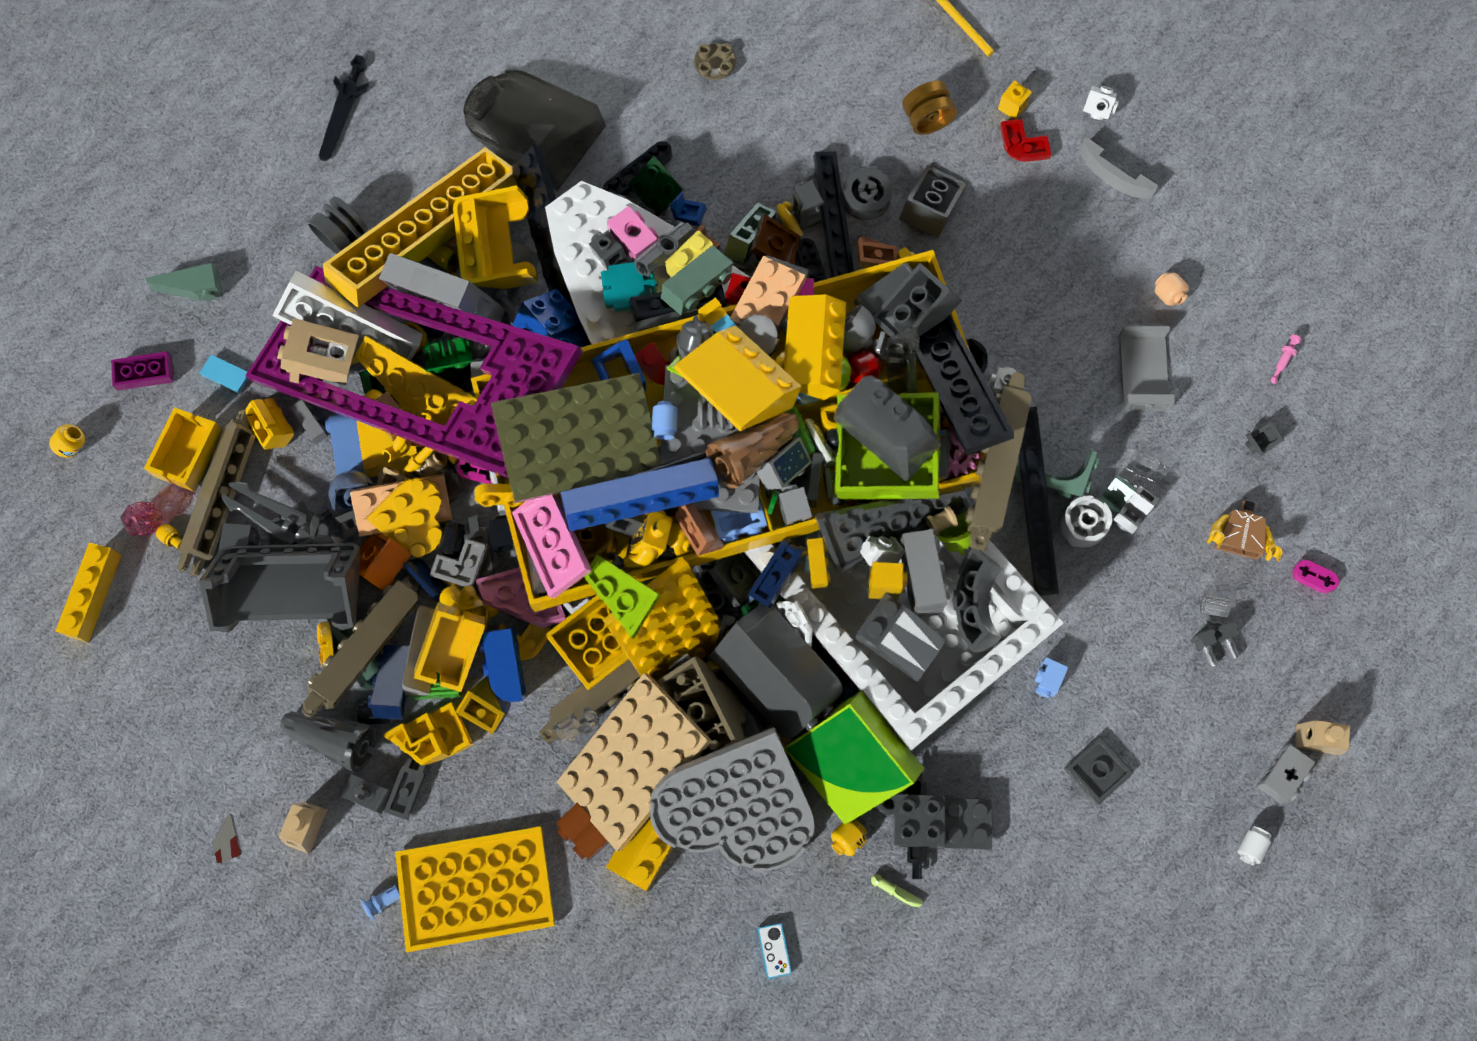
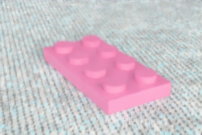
[512,494,592,598]

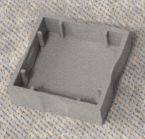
[379,253,505,322]

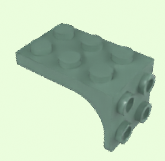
[1013,448,1099,498]

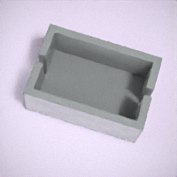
[900,529,950,617]

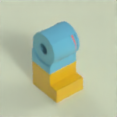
[698,297,737,334]

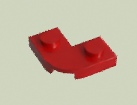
[1000,119,1051,162]
[634,342,670,386]

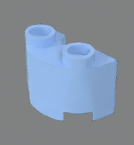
[711,500,767,544]

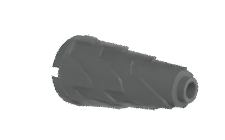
[280,711,377,772]

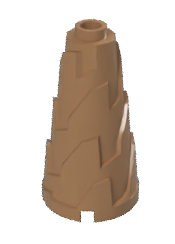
[706,412,800,489]

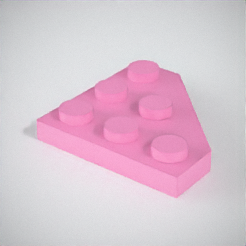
[476,567,566,628]

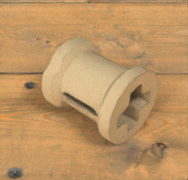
[926,506,958,536]

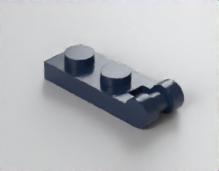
[748,537,807,609]

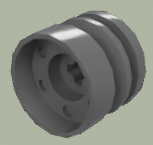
[307,196,368,254]

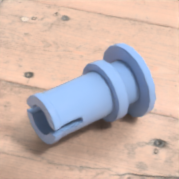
[361,885,400,921]

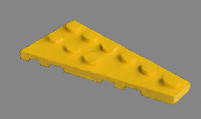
[355,336,476,464]

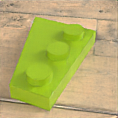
[584,555,661,639]

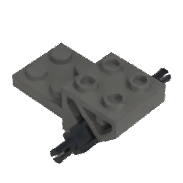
[893,773,992,879]

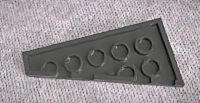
[814,485,969,574]

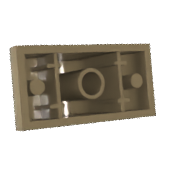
[656,657,745,758]

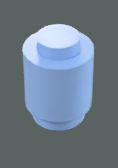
[652,401,678,440]

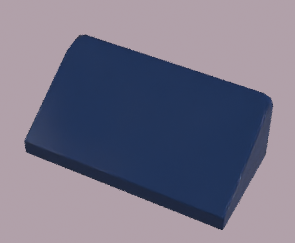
[403,559,447,602]

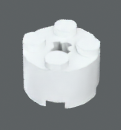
[1060,496,1113,548]

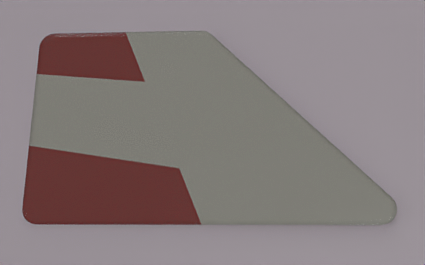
[212,815,240,863]

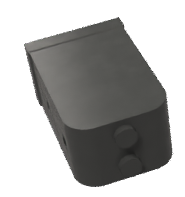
[709,603,842,738]

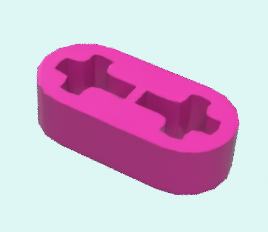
[456,460,492,484]
[1292,560,1339,594]

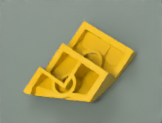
[384,702,474,766]

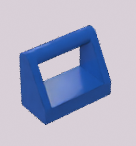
[592,339,647,391]

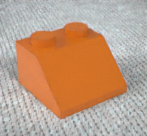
[359,533,412,591]

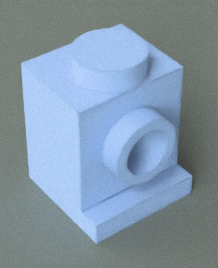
[1034,657,1068,698]

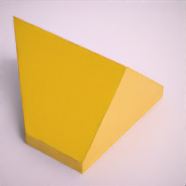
[456,676,505,734]

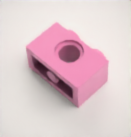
[607,206,659,261]

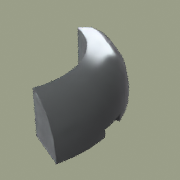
[953,548,1002,652]

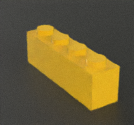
[55,542,122,643]

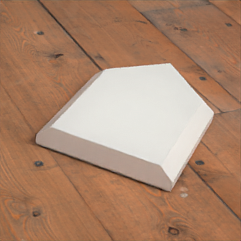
[776,601,813,647]

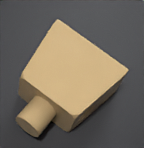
[1295,721,1350,755]
[279,801,328,854]

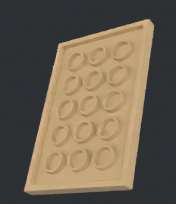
[557,673,712,851]

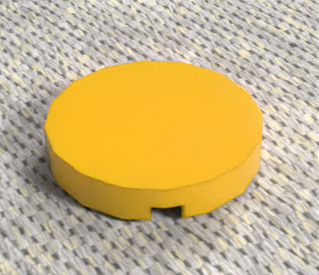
[317,621,333,669]

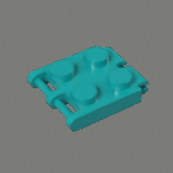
[601,262,658,312]

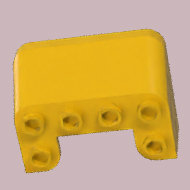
[453,185,538,289]

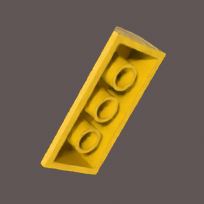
[784,294,846,400]
[605,817,673,892]

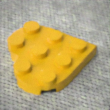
[366,478,442,558]

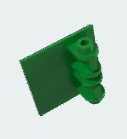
[422,337,472,373]

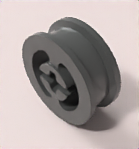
[843,168,892,221]

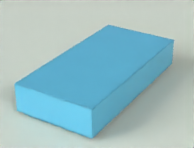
[200,355,249,394]

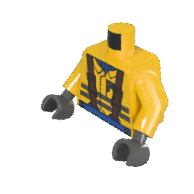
[607,510,672,569]

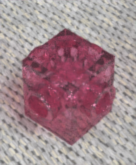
[120,501,163,537]

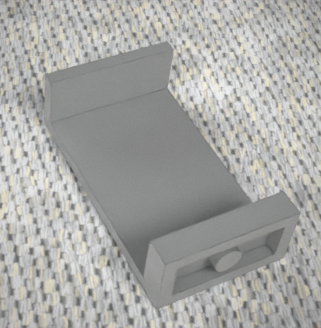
[1119,324,1175,411]

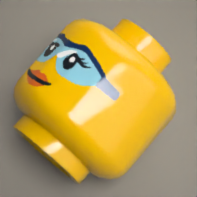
[49,424,85,458]

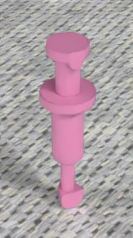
[1271,334,1302,384]

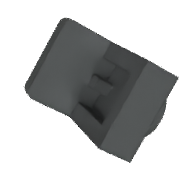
[1245,421,1285,456]

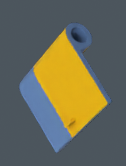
[325,404,418,477]

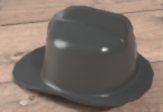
[676,315,714,359]

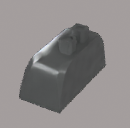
[834,375,941,481]

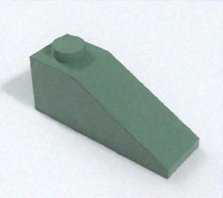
[724,202,777,264]
[146,263,223,301]

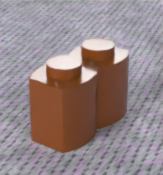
[556,802,609,860]

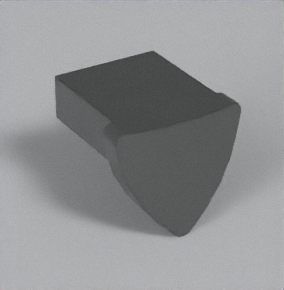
[435,466,468,504]

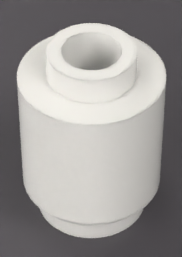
[1237,826,1271,866]

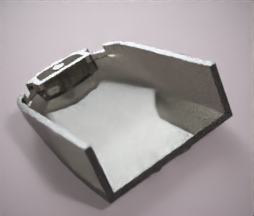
[463,70,606,191]

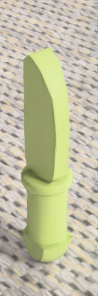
[871,874,924,907]

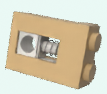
[277,318,359,385]

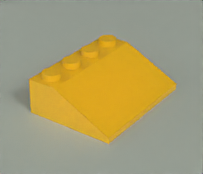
[674,325,802,431]
[545,594,629,691]

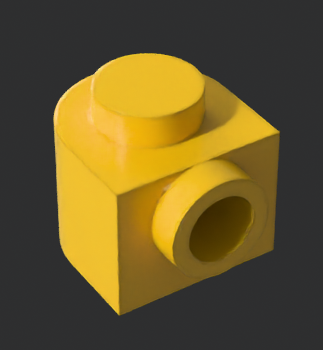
[818,403,837,433]

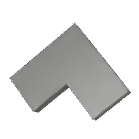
[430,538,490,589]

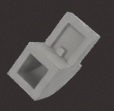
[1113,485,1159,534]

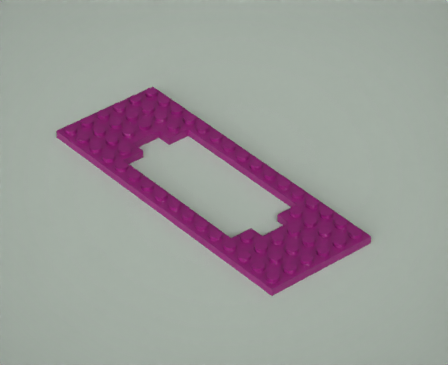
[245,266,583,478]

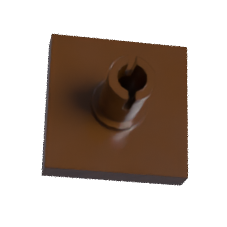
[750,214,801,264]

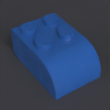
[479,626,527,702]

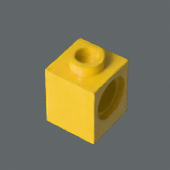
[998,80,1032,120]

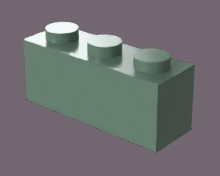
[661,245,733,316]

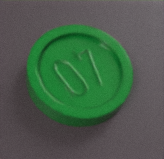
[767,490,779,515]

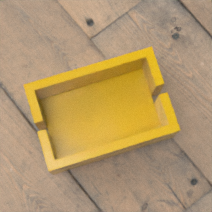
[144,407,222,492]
[414,603,486,692]

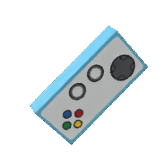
[757,923,792,979]

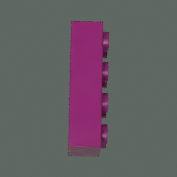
[111,351,174,391]

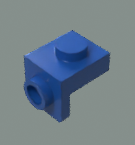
[670,192,707,226]

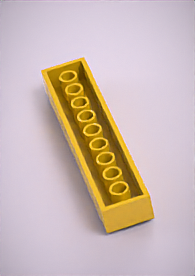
[323,147,517,308]

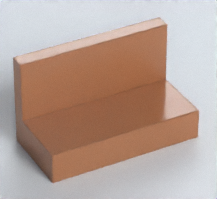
[674,503,724,556]

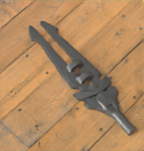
[221,482,334,545]

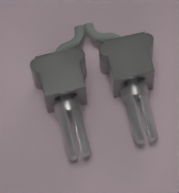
[1191,619,1240,667]

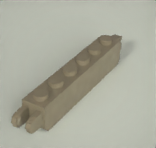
[965,372,1032,551]
[177,410,256,577]
[302,574,421,718]
[539,660,641,744]

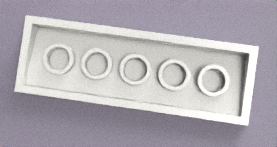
[272,270,423,360]

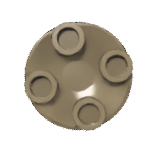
[694,43,736,80]

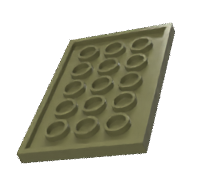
[491,373,662,503]

